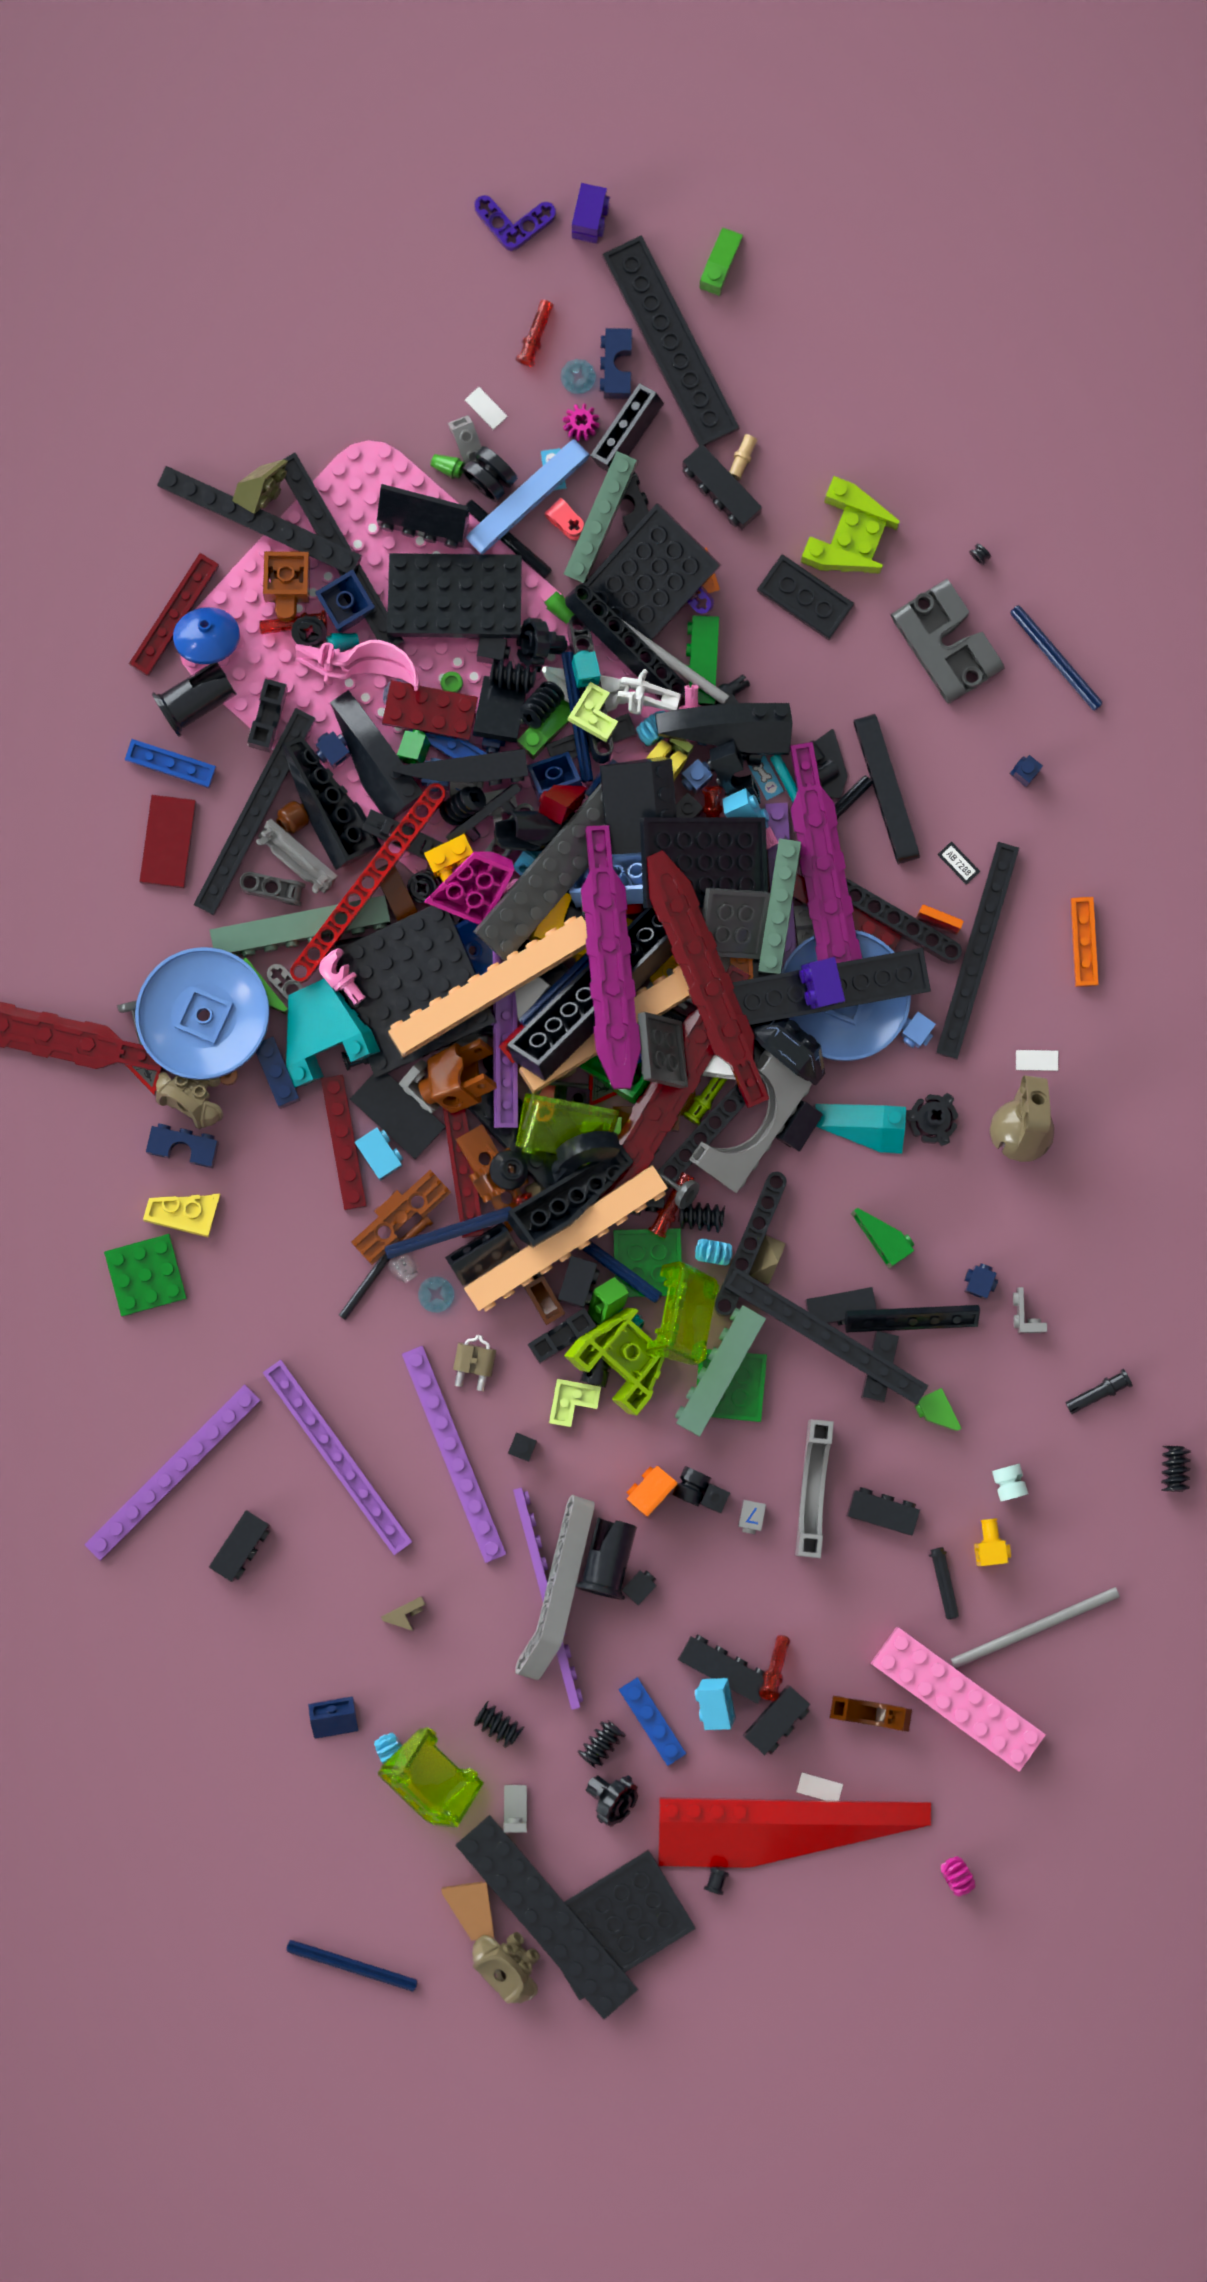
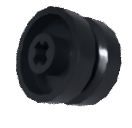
[462,446,518,502]

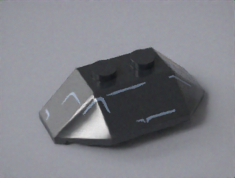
[750,1018,825,1086]

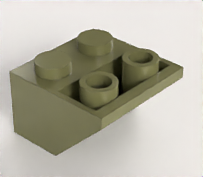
[232,459,288,514]

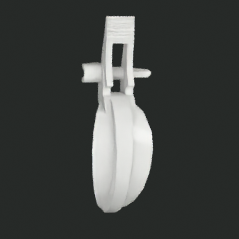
[542,666,681,715]

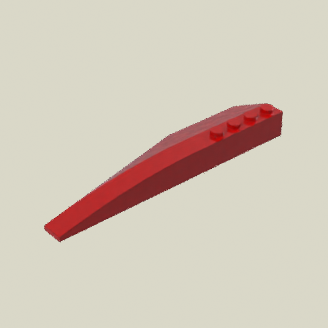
[658,1797,931,1868]

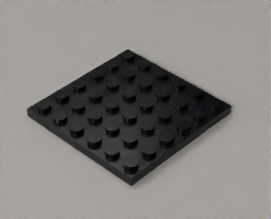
[336,906,497,1078]

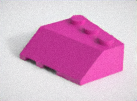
[425,852,515,925]

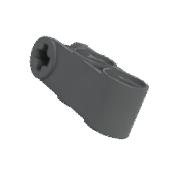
[240,872,306,906]

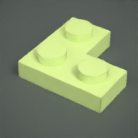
[568,682,618,742]
[549,1379,601,1427]

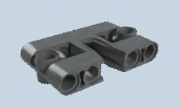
[890,579,1005,704]

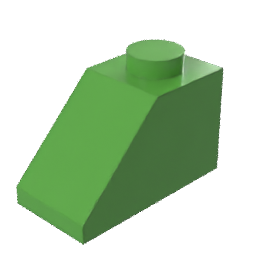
[588,1277,629,1325]
[915,1388,962,1431]

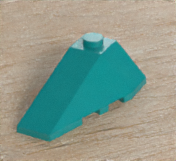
[815,1104,906,1154]

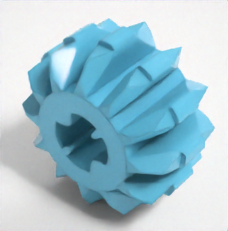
[636,711,665,746]
[695,1239,733,1266]
[374,1733,408,1773]

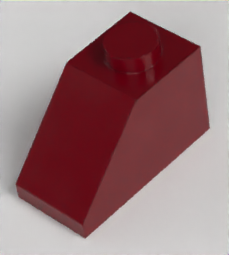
[538,785,587,824]

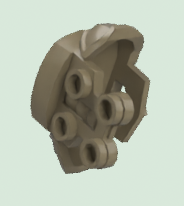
[156,1072,223,1129]
[472,1932,540,2004]

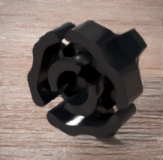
[516,618,567,672]
[906,1093,958,1146]
[586,1775,638,1827]

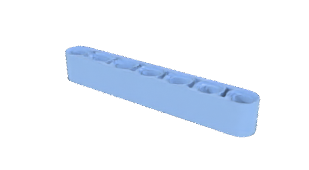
[466,439,590,555]

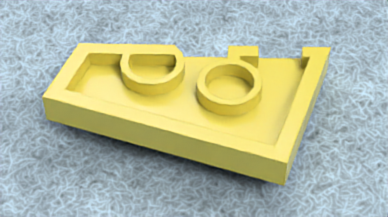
[143,1194,220,1238]

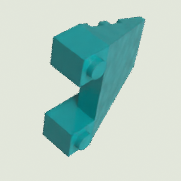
[286,979,380,1088]

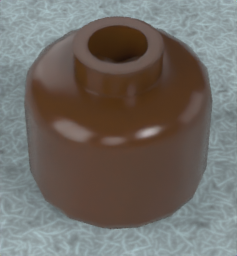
[276,801,309,834]

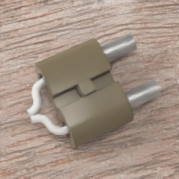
[453,1335,497,1391]

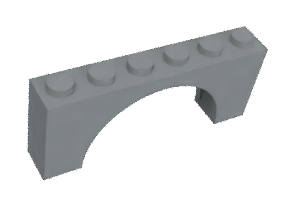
[689,1050,812,1193]
[795,1419,834,1558]

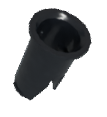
[152,662,237,737]
[494,810,575,852]
[575,1517,637,1600]

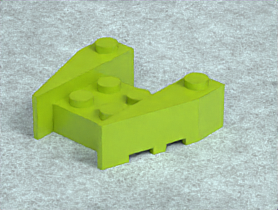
[800,476,900,574]
[564,1307,673,1416]

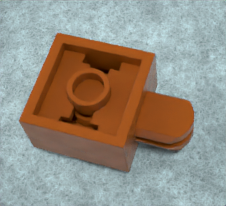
[263,551,310,622]

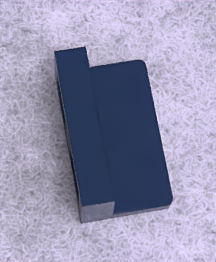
[308,1696,359,1739]

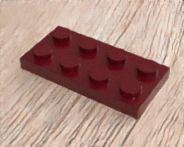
[382,680,478,741]

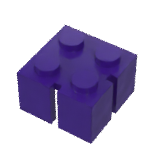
[572,183,610,244]
[799,957,845,1009]

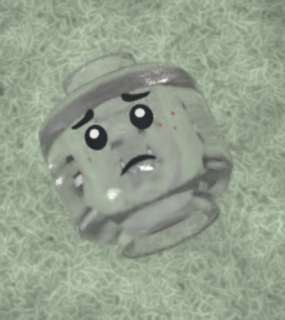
[388,1252,421,1283]

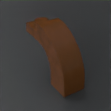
[830,1696,912,1732]

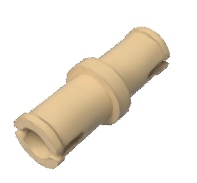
[729,434,757,480]

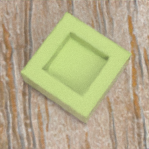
[670,739,694,756]

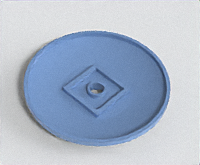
[781,930,911,1061]
[135,947,269,1080]

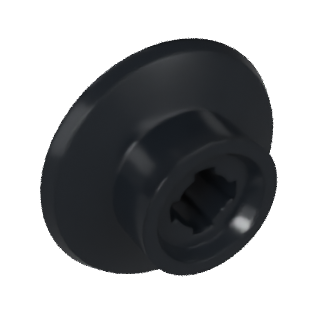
[490,1150,528,1190]

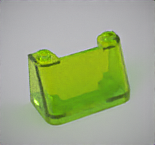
[516,1093,620,1164]
[646,1261,719,1365]
[377,1727,484,1828]

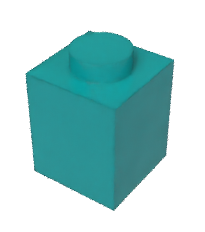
[572,650,601,688]

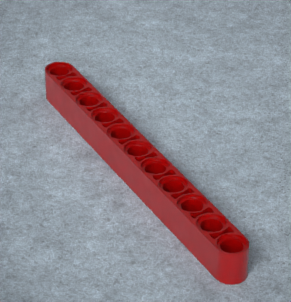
[290,783,446,983]

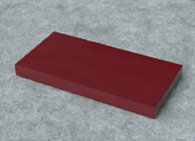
[139,795,196,888]

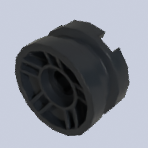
[407,869,442,903]

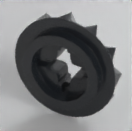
[291,614,327,648]

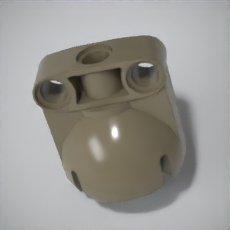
[990,1075,1054,1162]

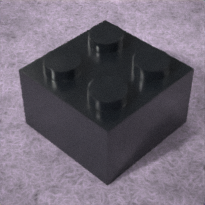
[558,1256,600,1309]

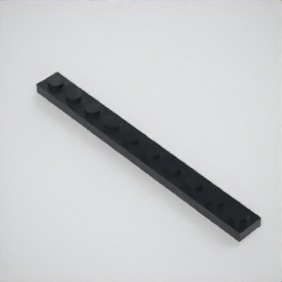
[284,452,404,647]
[157,466,363,573]
[193,708,316,915]
[936,842,1019,1060]
[724,1268,929,1405]

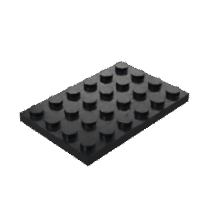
[584,503,721,641]
[387,553,522,638]
[640,817,769,909]
[561,1850,696,2001]

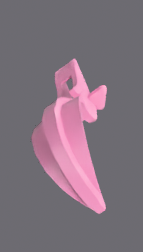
[295,640,419,691]

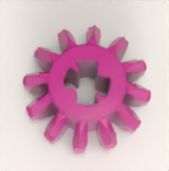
[563,404,600,442]
[941,1856,975,1897]

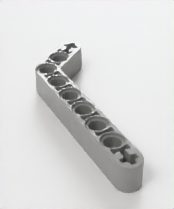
[515,1495,594,1680]

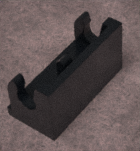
[775,1100,823,1152]

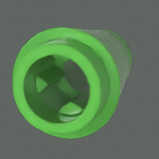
[431,454,465,479]
[544,591,575,624]

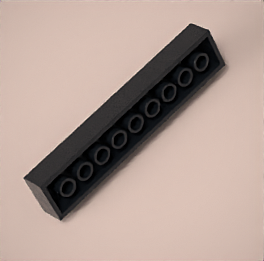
[507,908,673,1081]

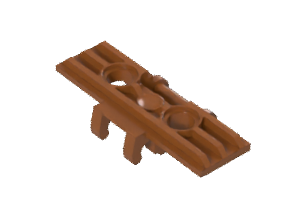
[455,1124,529,1232]
[351,1170,451,1265]

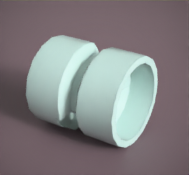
[992,1463,1028,1501]

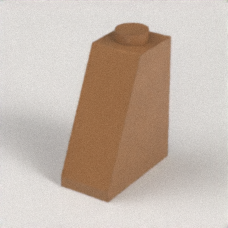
[441,1881,495,1941]

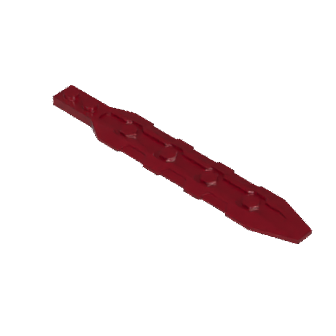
[647,850,770,1108]
[599,964,751,1199]
[0,1002,163,1073]

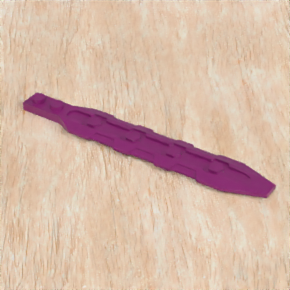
[790,742,862,963]
[581,825,641,1089]

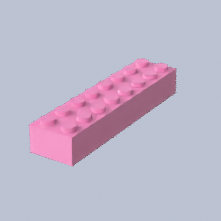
[870,1627,1046,1772]

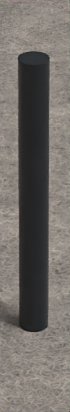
[339,1253,390,1320]

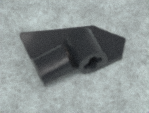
[811,729,848,799]

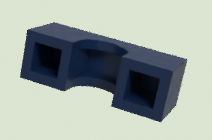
[600,328,632,399]
[256,1037,300,1109]
[146,1123,219,1168]

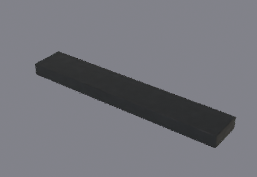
[844,1305,980,1333]

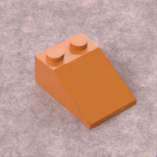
[626,1466,678,1517]

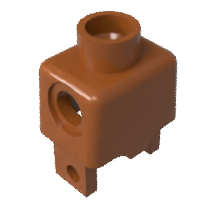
[419,1038,497,1113]

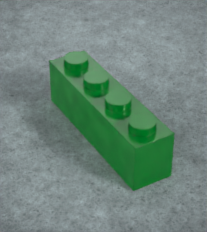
[684,615,719,706]

